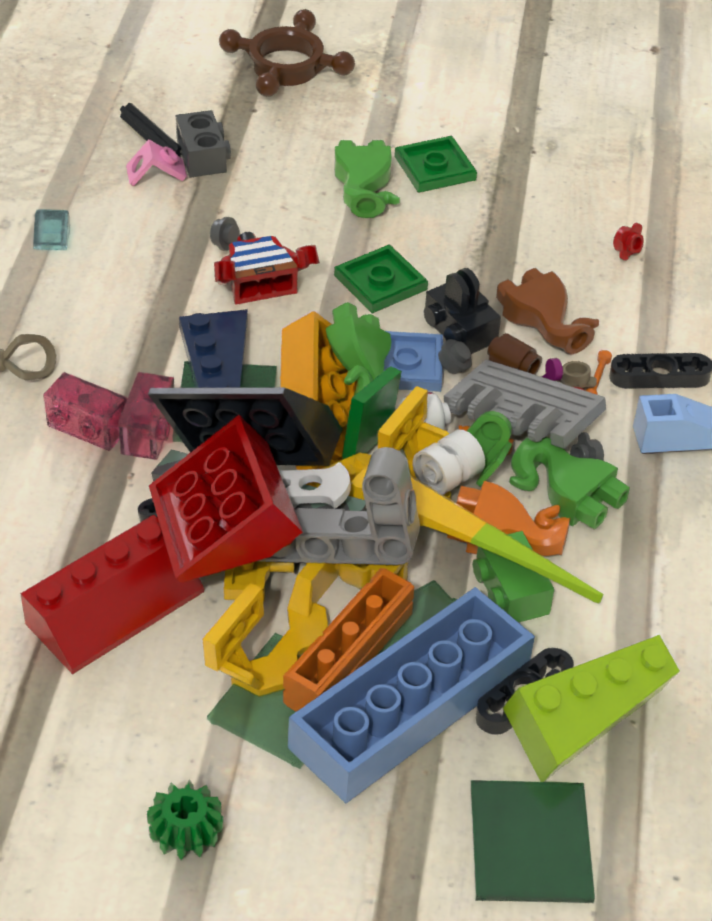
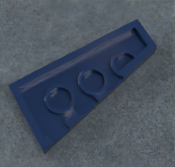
[179,309,248,388]

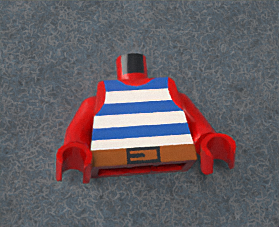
[214,232,320,305]

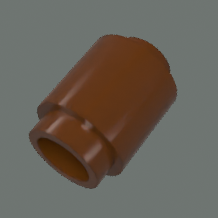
[487,333,542,375]

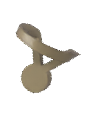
[0,334,56,380]

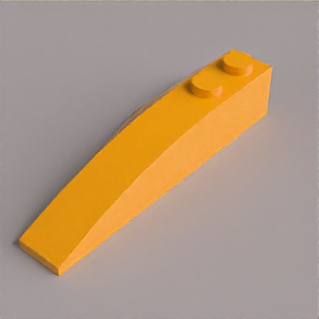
[280,311,357,488]

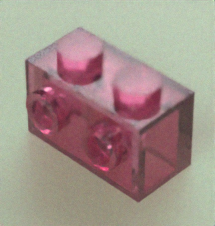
[43,372,129,451]
[118,372,174,460]

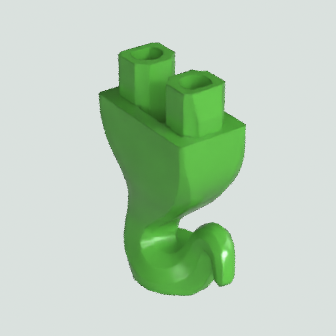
[334,140,400,218]
[326,302,391,396]
[509,437,630,529]

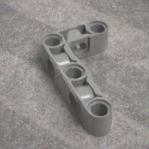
[259,447,420,565]

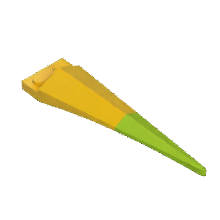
[313,452,604,604]

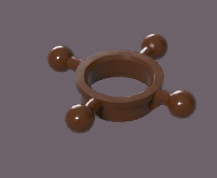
[219,9,355,97]

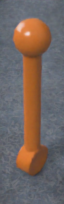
[585,350,612,395]

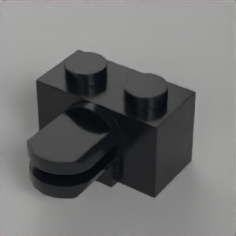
[424,268,501,354]

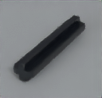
[120,103,182,157]

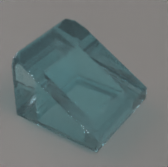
[33,209,71,250]

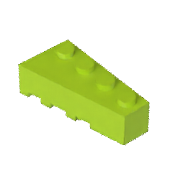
[503,635,680,784]

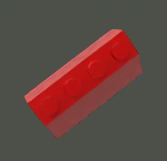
[20,515,204,675]

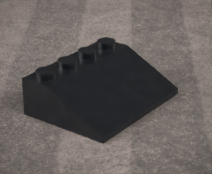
[148,387,342,466]

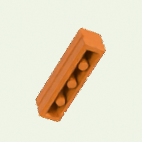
[283,568,415,712]

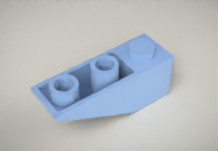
[633,394,712,453]

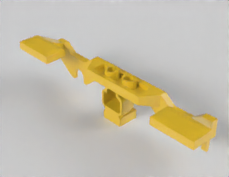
[202,386,451,699]

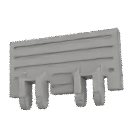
[443,359,606,449]

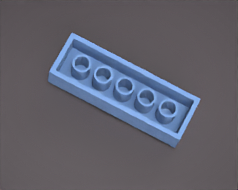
[288,587,535,804]

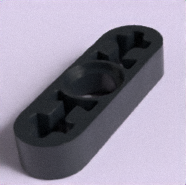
[609,353,712,389]
[475,648,574,735]

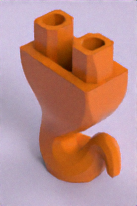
[447,481,571,556]

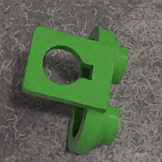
[467,411,512,487]

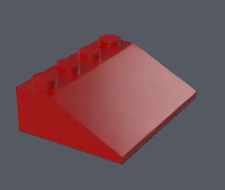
[149,415,303,583]

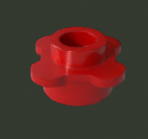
[613,223,644,261]

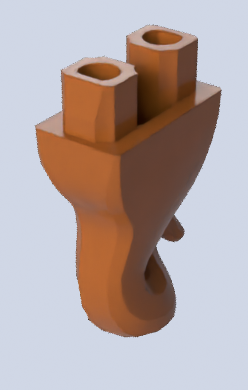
[496,268,599,354]

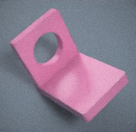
[126,139,187,186]

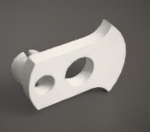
[279,462,351,509]

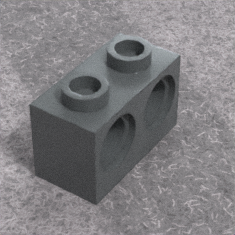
[175,110,231,178]

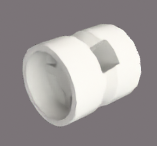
[412,429,485,495]

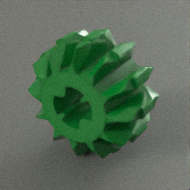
[147,779,224,860]

